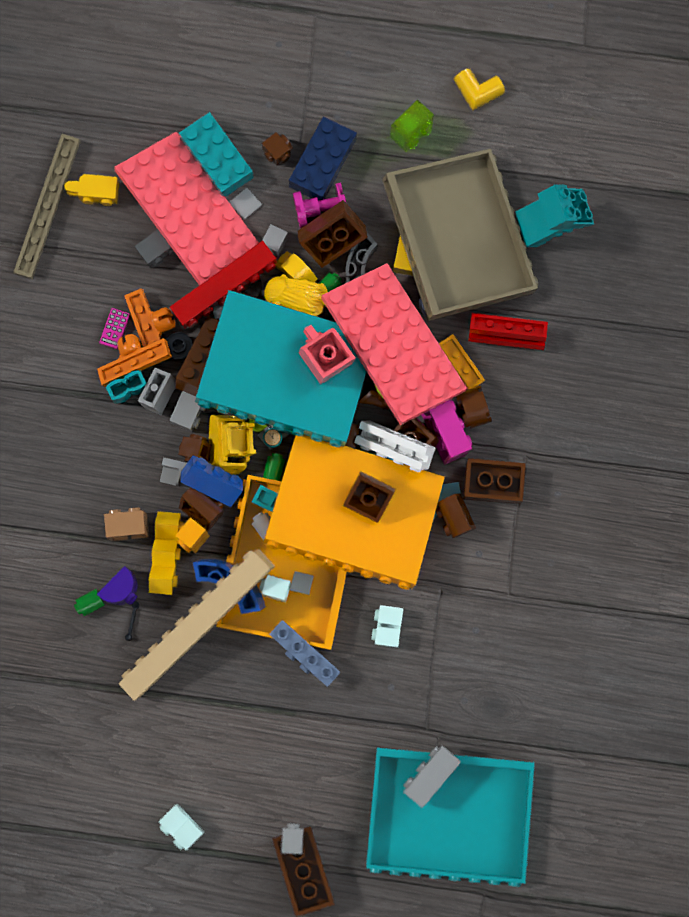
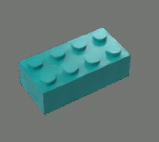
[179,112,254,197]

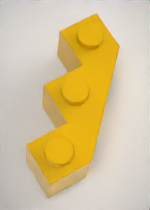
[149,511,184,595]

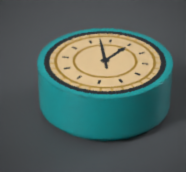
[263,428,282,448]

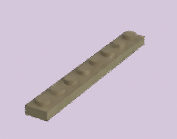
[13,134,80,280]

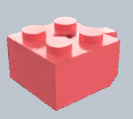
[299,325,355,384]

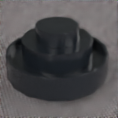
[166,332,193,361]

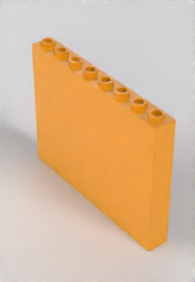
[263,435,445,590]
[216,475,347,650]

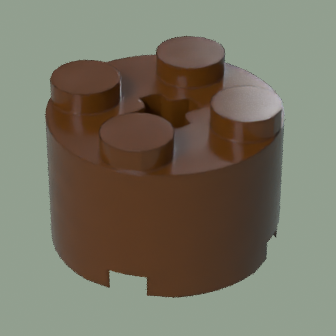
[456,385,492,429]

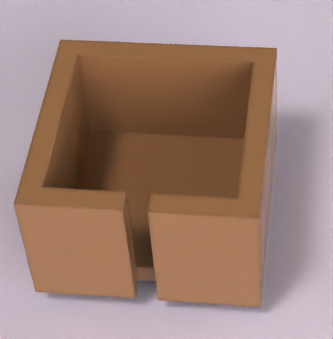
[104,508,149,541]

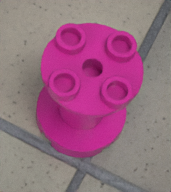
[293,182,346,229]

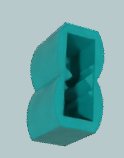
[106,371,147,404]

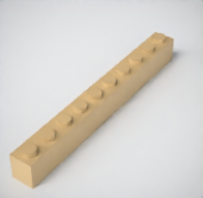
[119,549,275,701]

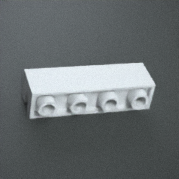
[354,420,435,472]

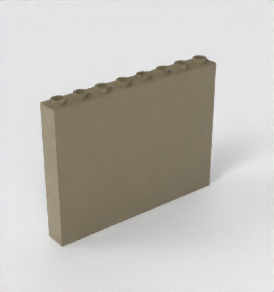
[382,149,538,321]

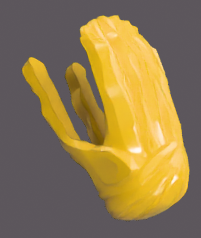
[264,274,328,317]

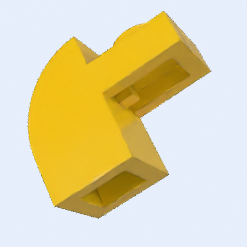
[275,251,317,282]

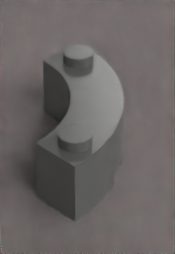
[346,233,378,283]

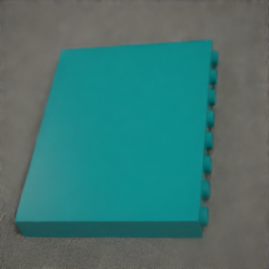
[195,290,366,448]
[366,748,535,887]

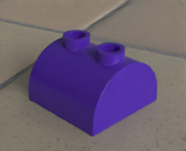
[97,566,138,605]

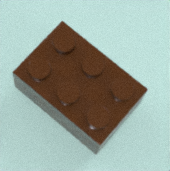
[298,200,368,268]
[463,458,526,504]

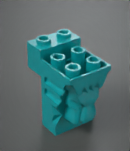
[515,184,594,247]

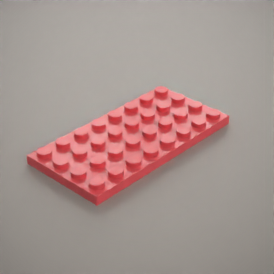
[114,132,259,285]
[321,263,467,425]

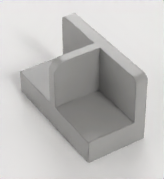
[160,457,191,489]

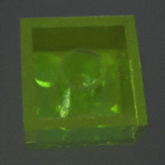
[390,99,434,152]

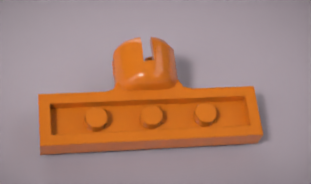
[124,288,176,365]
[97,334,172,387]

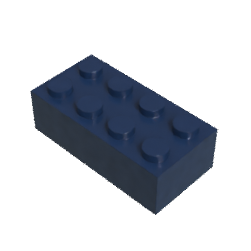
[289,116,357,201]

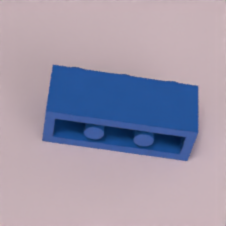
[181,455,243,507]

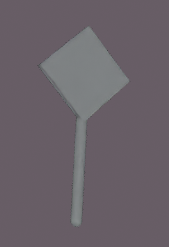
[228,188,262,220]

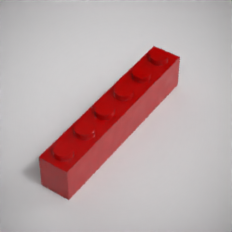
[170,240,277,328]

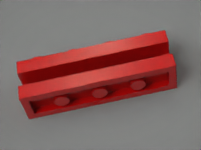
[468,313,548,350]

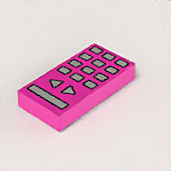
[99,308,130,350]

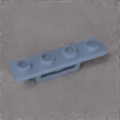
[269,621,340,687]

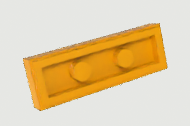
[439,334,485,390]

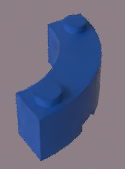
[193,559,266,614]

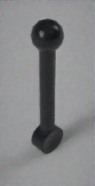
[125,601,140,641]

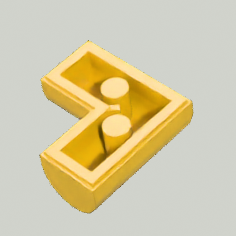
[454,69,505,111]

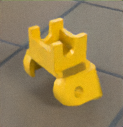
[209,415,256,475]

